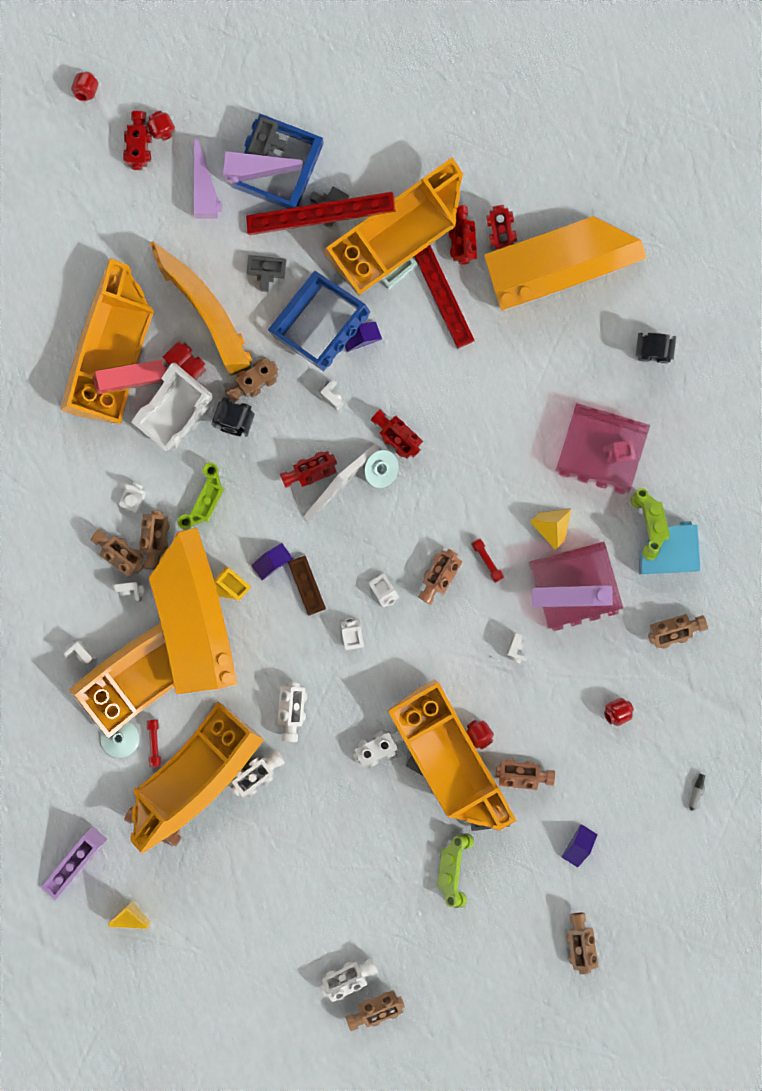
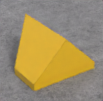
[529,509,571,550]
[214,566,251,601]
[108,901,150,929]

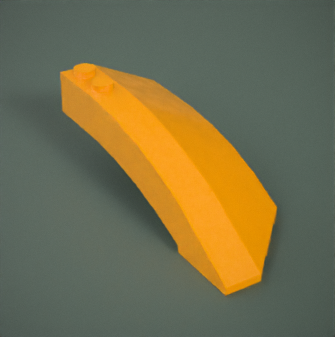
[322,157,463,296]
[484,216,647,311]
[149,241,252,376]
[60,258,154,425]
[148,527,237,694]
[68,623,174,738]
[387,679,517,831]
[130,702,264,853]

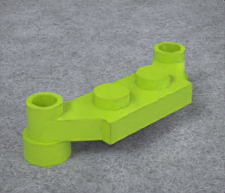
[177,462,225,530]
[630,488,670,561]
[437,833,474,908]

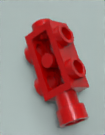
[123,111,152,170]
[448,205,477,265]
[486,205,517,250]
[370,409,424,459]
[280,451,338,488]

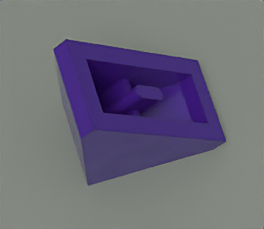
[345,321,382,352]
[251,543,293,581]
[561,824,598,868]

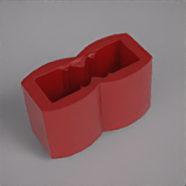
[162,341,206,380]

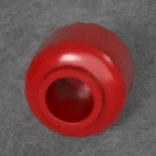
[71,72,99,102]
[147,111,175,141]
[604,698,634,726]
[466,720,494,750]

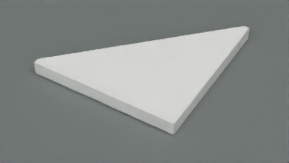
[304,444,380,521]

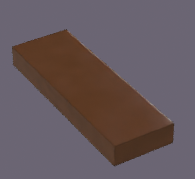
[288,555,326,616]

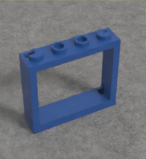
[232,114,324,209]
[268,270,371,372]

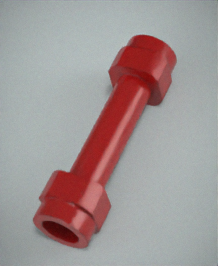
[471,538,504,583]
[146,719,161,767]

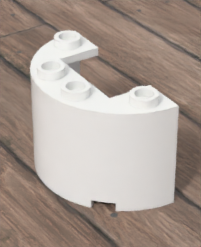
[132,363,213,451]

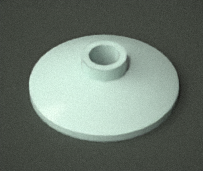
[364,450,399,488]
[101,721,139,758]

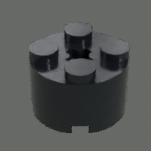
[635,333,676,364]
[211,398,255,437]

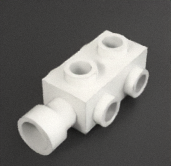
[278,683,307,742]
[353,729,405,768]
[231,750,286,798]
[320,958,379,1002]

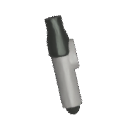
[689,774,706,811]

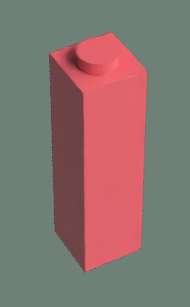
[92,360,168,394]

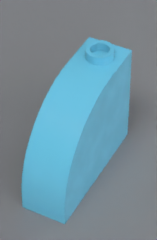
[639,521,700,575]

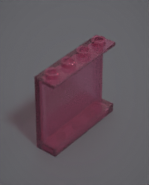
[555,403,650,495]
[529,541,623,631]

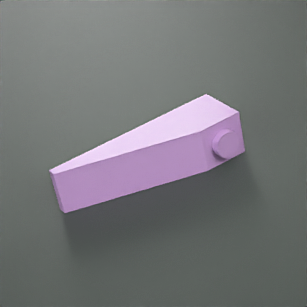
[194,139,222,219]
[223,151,302,183]
[531,586,613,607]
[41,827,107,900]

